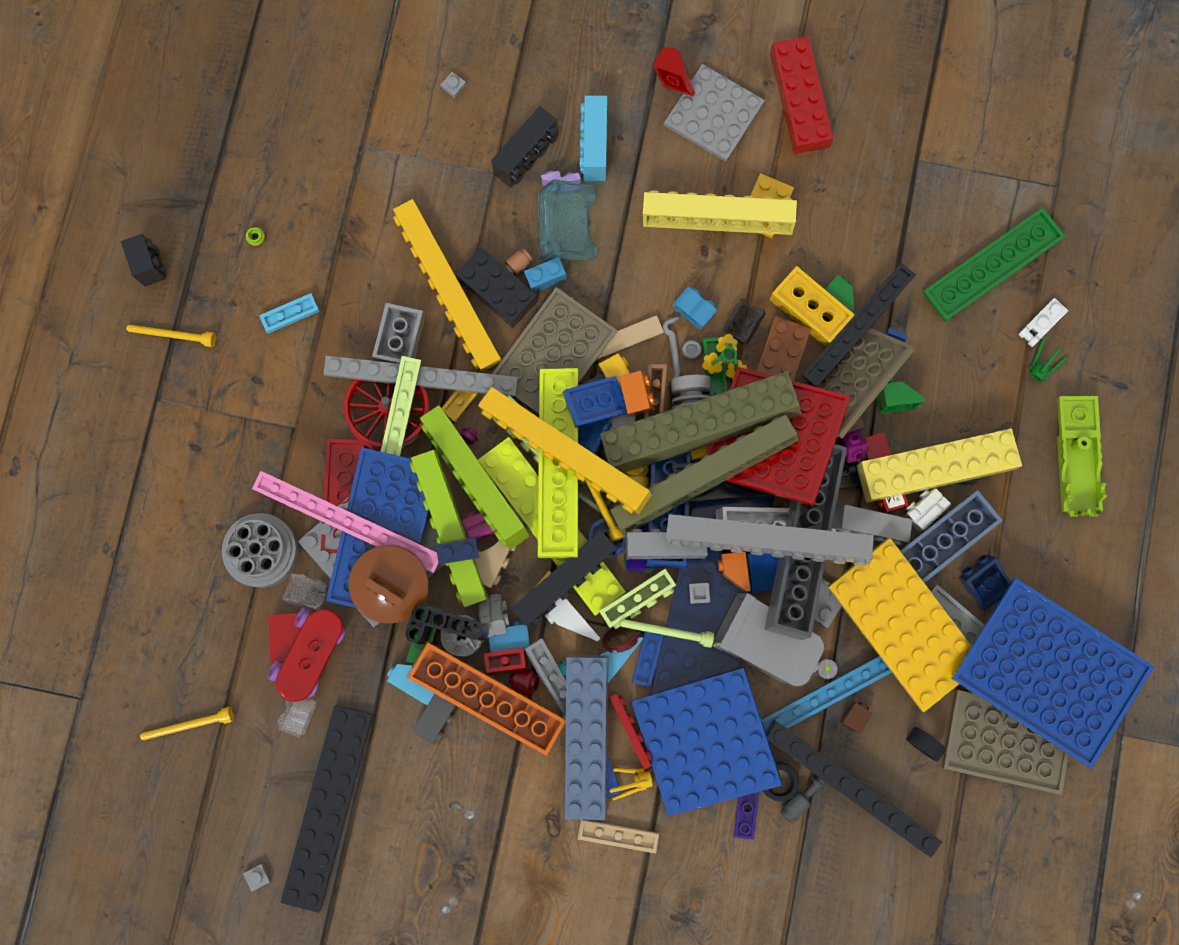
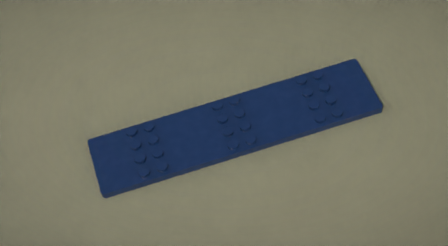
[651,496,775,695]

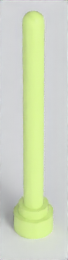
[620,619,714,648]

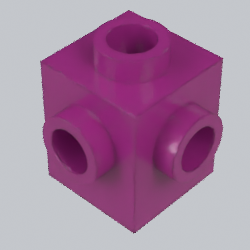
[839,430,869,463]

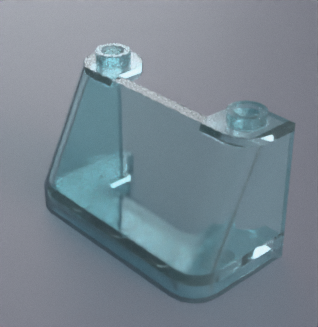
[538,179,597,261]

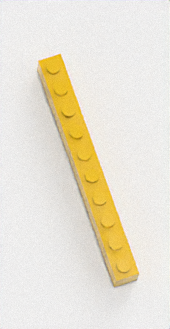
[393,199,501,373]
[478,387,652,515]

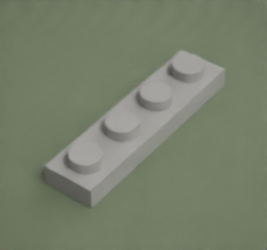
[524,638,566,716]

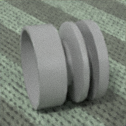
[671,375,711,409]
[441,615,484,657]

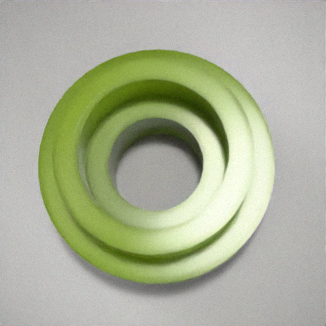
[246,227,265,246]

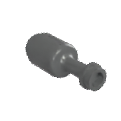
[780,775,825,823]

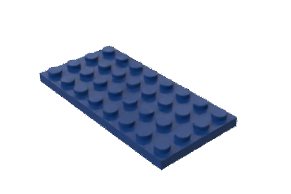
[326,448,428,608]

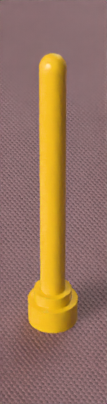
[126,325,216,347]
[585,480,626,542]
[140,706,234,740]

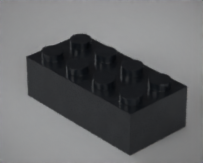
[491,106,558,188]
[456,247,538,328]

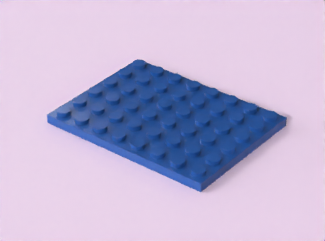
[951,578,1155,769]

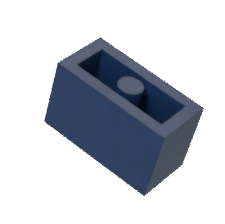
[436,536,481,565]

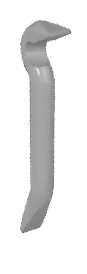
[662,317,681,378]

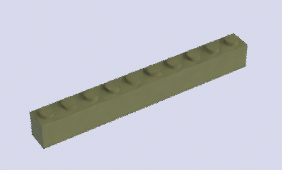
[610,414,799,535]

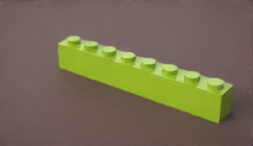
[410,450,488,607]

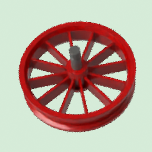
[344,379,429,451]

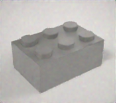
[372,303,425,364]

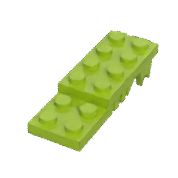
[1057,396,1107,517]

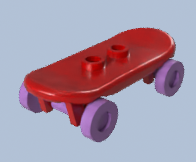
[267,608,346,702]

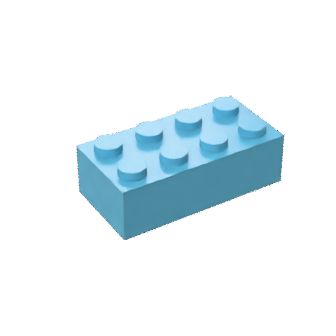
[580,96,607,181]

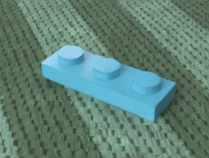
[259,293,320,334]

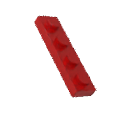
[609,693,652,770]

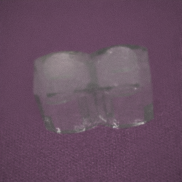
[277,697,318,738]

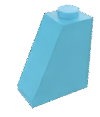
[387,664,435,705]

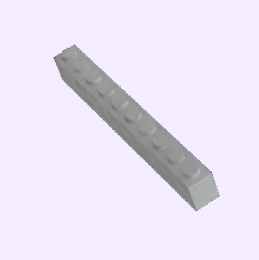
[666,514,874,566]

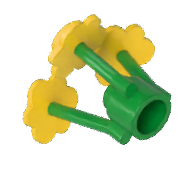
[702,334,747,379]

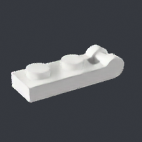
[1018,298,1068,347]

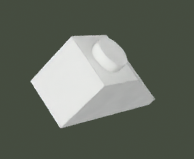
[544,598,601,642]

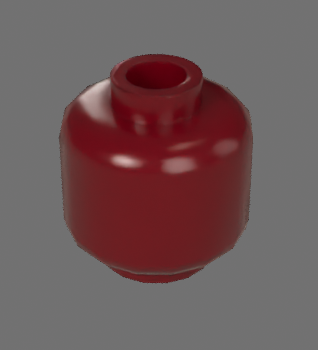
[508,669,539,695]

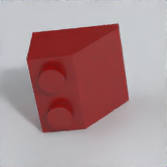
[652,47,695,96]

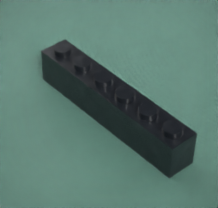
[511,531,617,626]

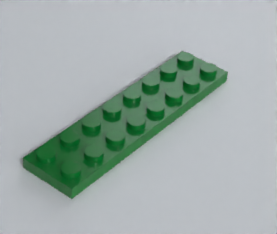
[922,207,1066,322]

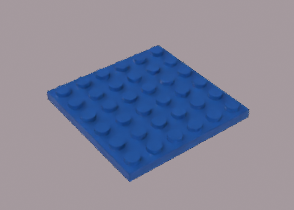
[631,667,783,816]

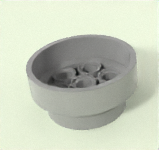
[222,513,300,588]

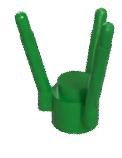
[1029,336,1068,382]

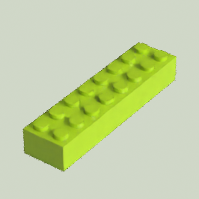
[420,405,530,550]

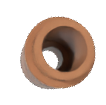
[505,249,533,276]

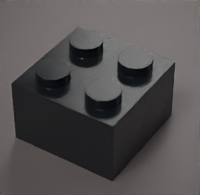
[121,234,166,287]

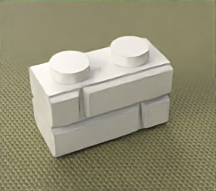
[904,488,951,532]

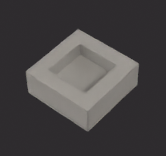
[440,72,466,98]
[689,582,710,604]
[243,863,271,892]

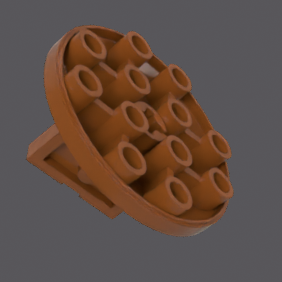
[349,545,429,624]

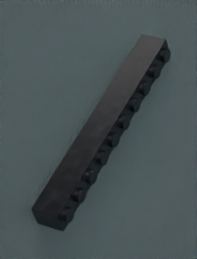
[766,720,942,858]

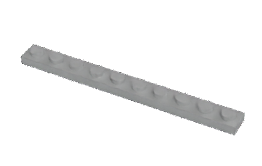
[324,356,518,397]

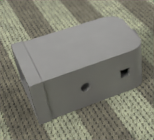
[712,593,824,686]

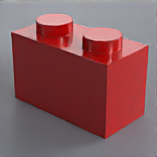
[484,648,526,676]

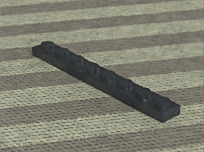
[802,263,916,387]

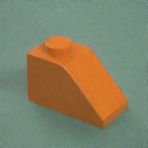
[718,552,751,593]

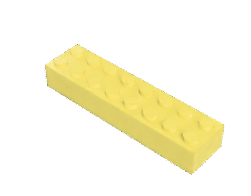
[643,190,797,235]
[857,429,1022,503]

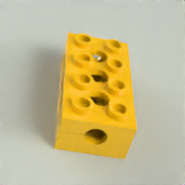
[769,266,855,347]

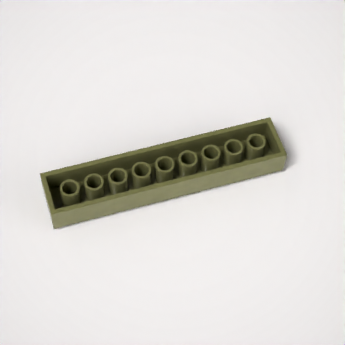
[600,371,801,473]

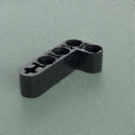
[405,605,489,645]

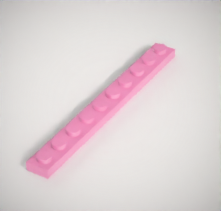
[252,471,438,573]

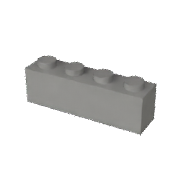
[832,505,912,546]
[626,529,708,559]

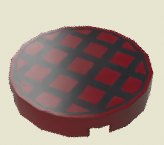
[602,626,641,653]

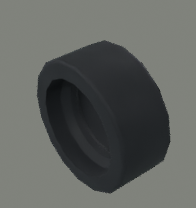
[906,727,946,762]
[763,762,799,802]

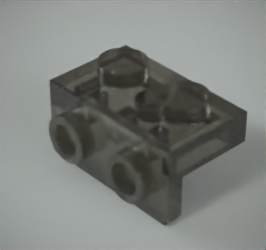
[724,298,766,345]

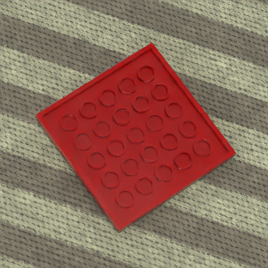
[706,367,851,506]

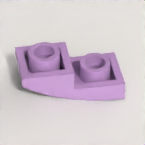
[541,170,581,189]

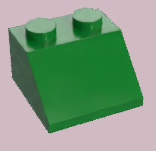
[876,379,925,414]

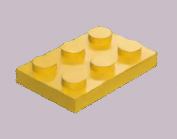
[750,173,794,238]

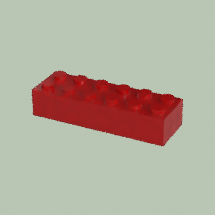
[770,36,833,154]

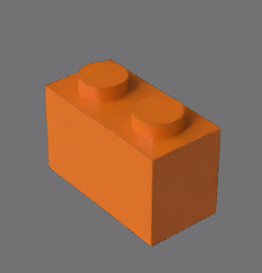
[619,371,655,416]

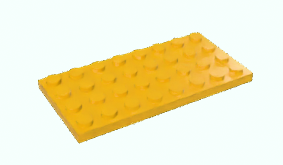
[827,538,971,712]

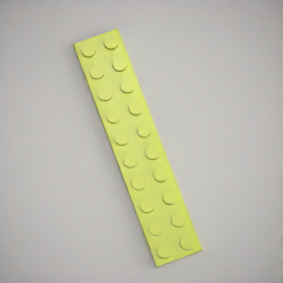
[538,368,579,558]
[478,437,626,616]

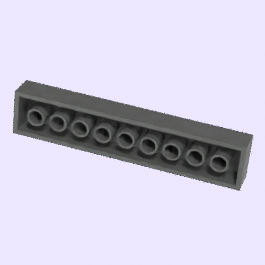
[765,444,847,640]

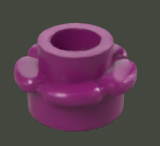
[460,427,478,445]

